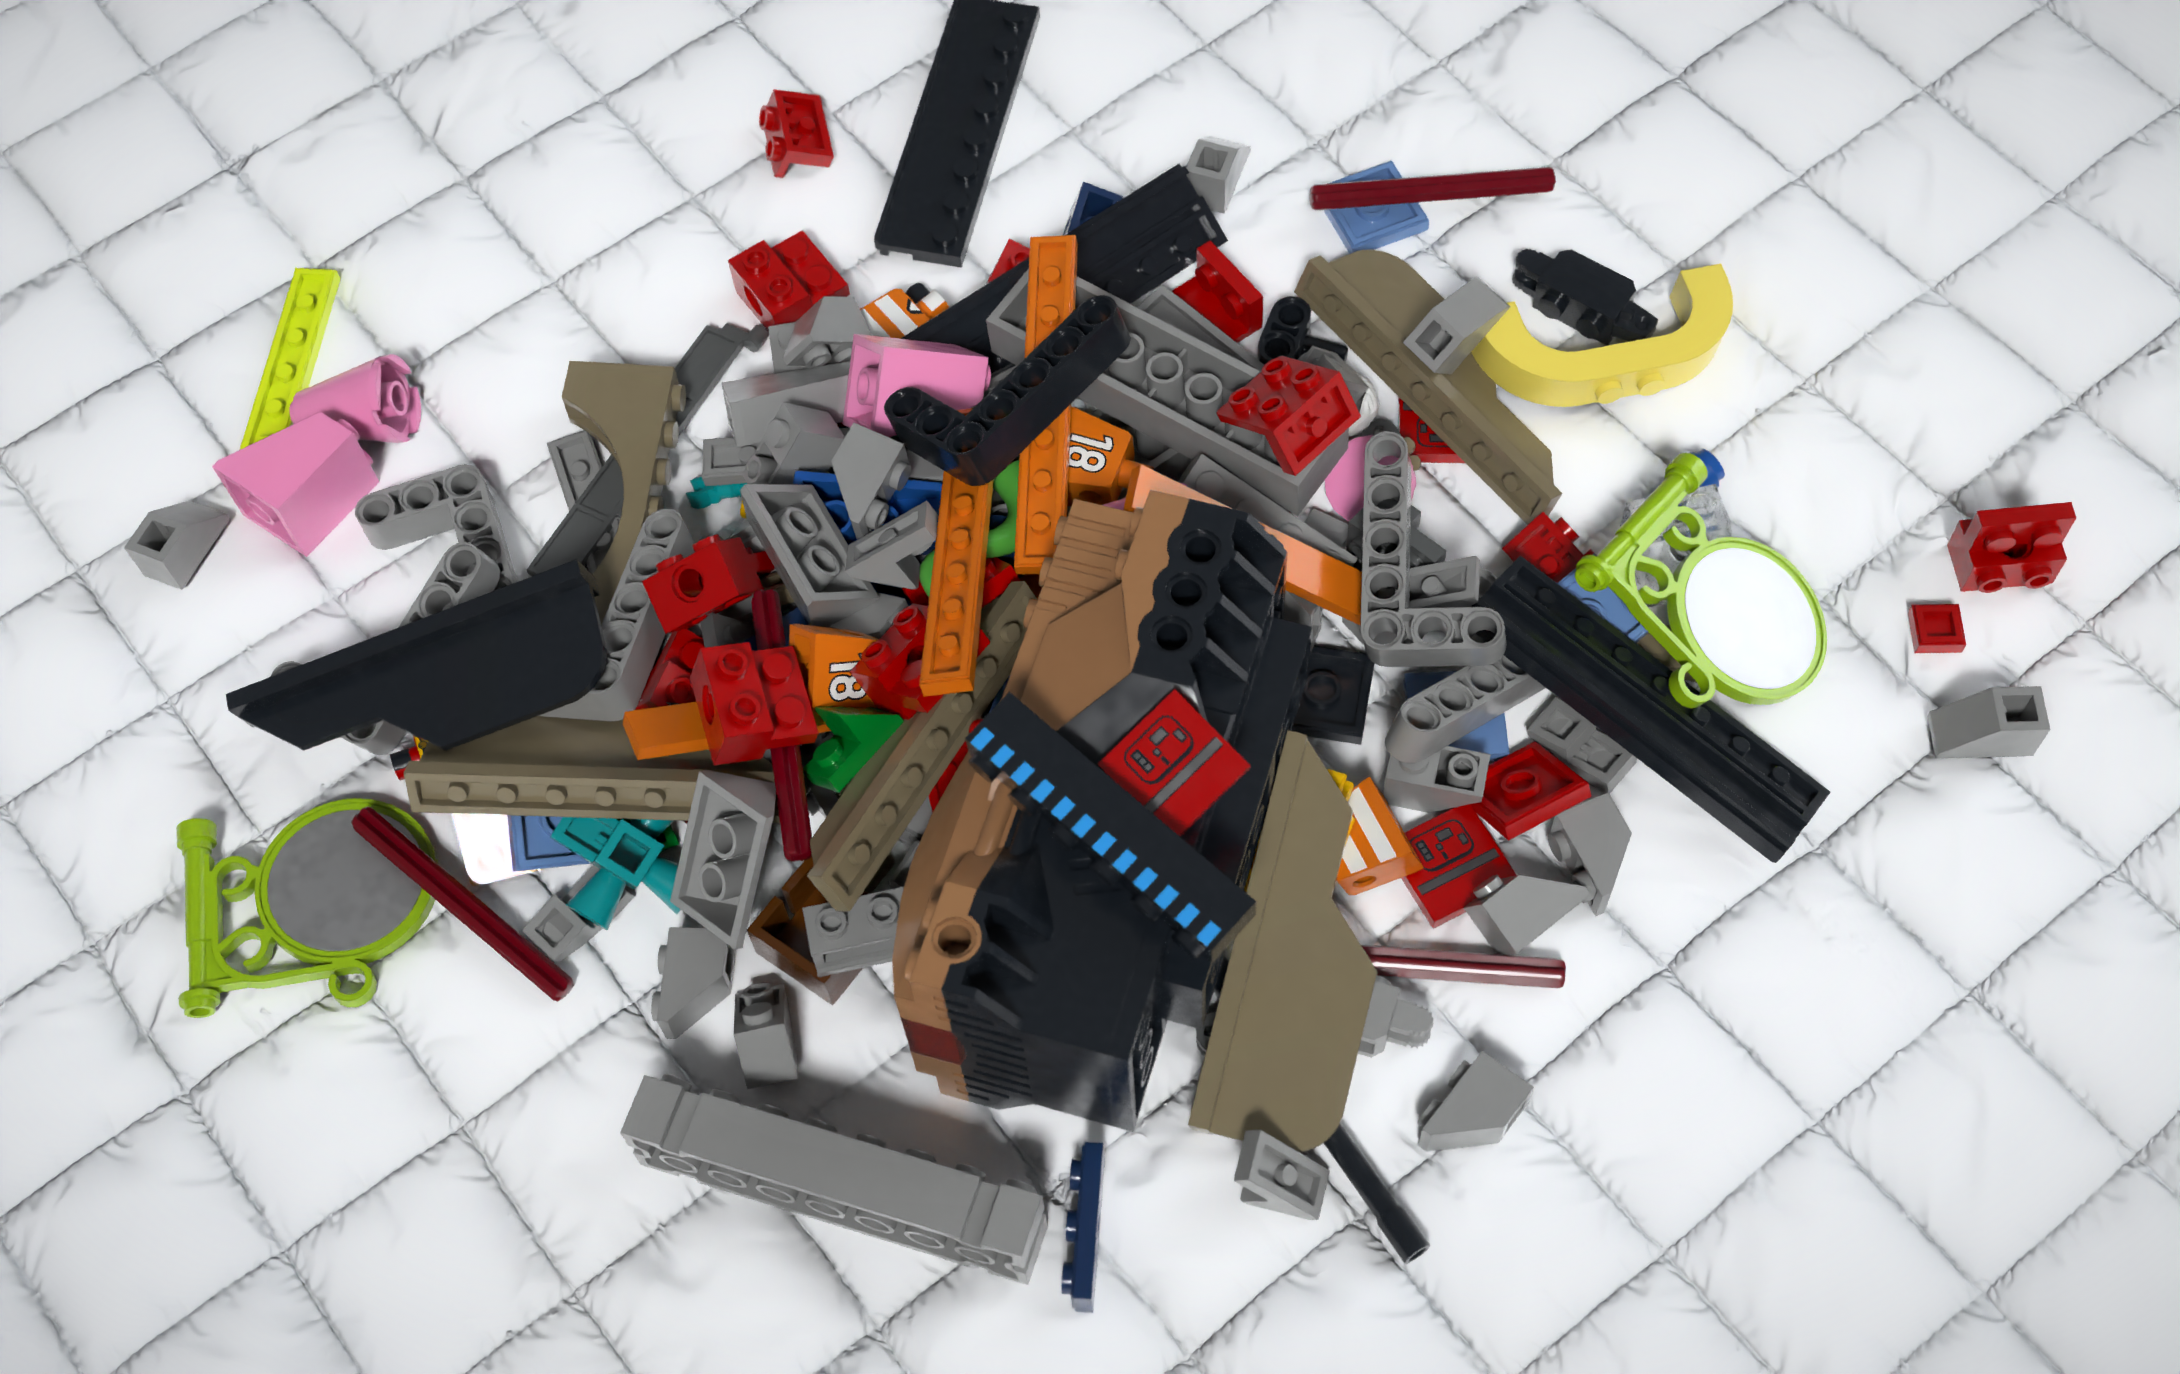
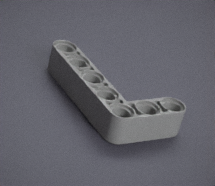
[1361,431,1507,667]
[355,464,518,591]
[539,508,695,721]
[270,542,500,755]
[1385,567,1545,764]

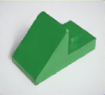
[803,706,904,793]

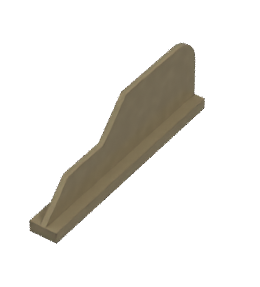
[1294,249,1563,525]
[807,581,1038,912]
[404,716,780,824]
[1188,730,1377,1153]

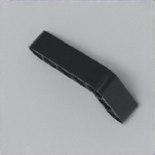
[884,295,1131,486]

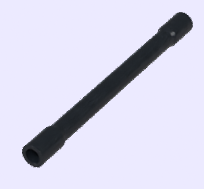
[1214,956,1431,1264]

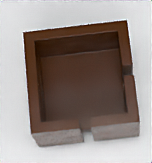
[747,856,868,1006]

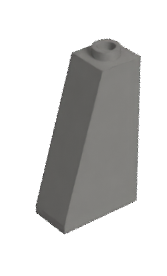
[721,361,850,447]

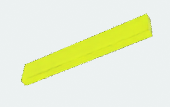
[239,268,341,450]

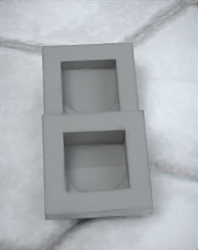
[1527,697,1637,794]
[522,865,635,964]

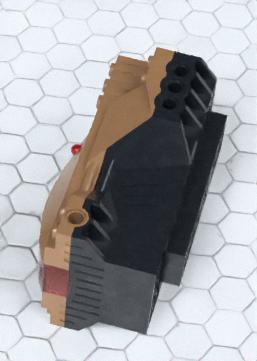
[892,490,1312,1132]

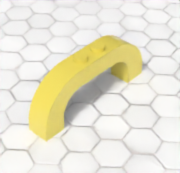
[1471,264,1733,407]

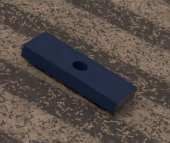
[1061,1142,1105,1313]

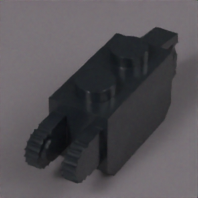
[1512,248,1659,346]

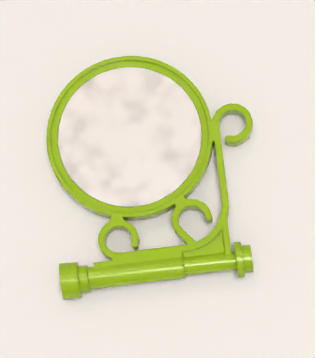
[1575,453,1827,708]
[176,798,438,1018]

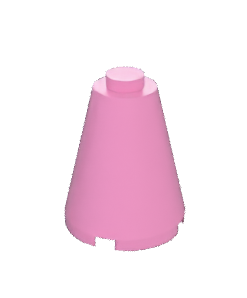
[289,354,421,443]

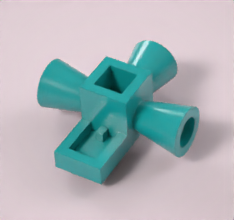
[550,817,681,931]

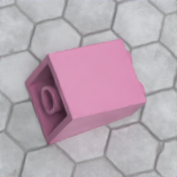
[842,334,991,438]
[212,412,379,557]

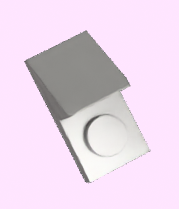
[845,501,938,589]
[1233,1130,1330,1220]

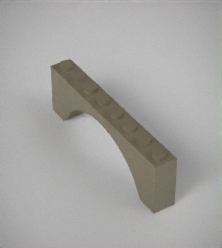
[561,361,686,625]

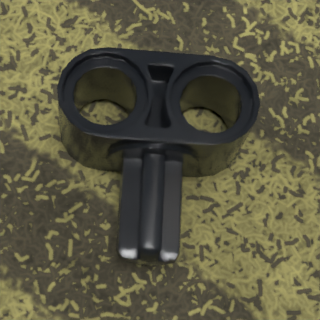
[1257,296,1348,365]

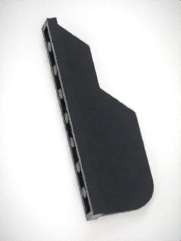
[226,559,607,751]

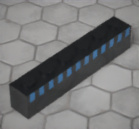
[965,692,1256,963]

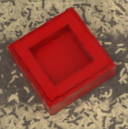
[1908,604,1967,653]

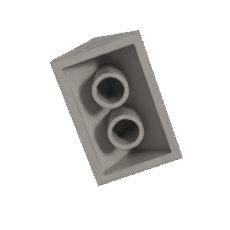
[740,484,879,627]
[670,770,776,950]

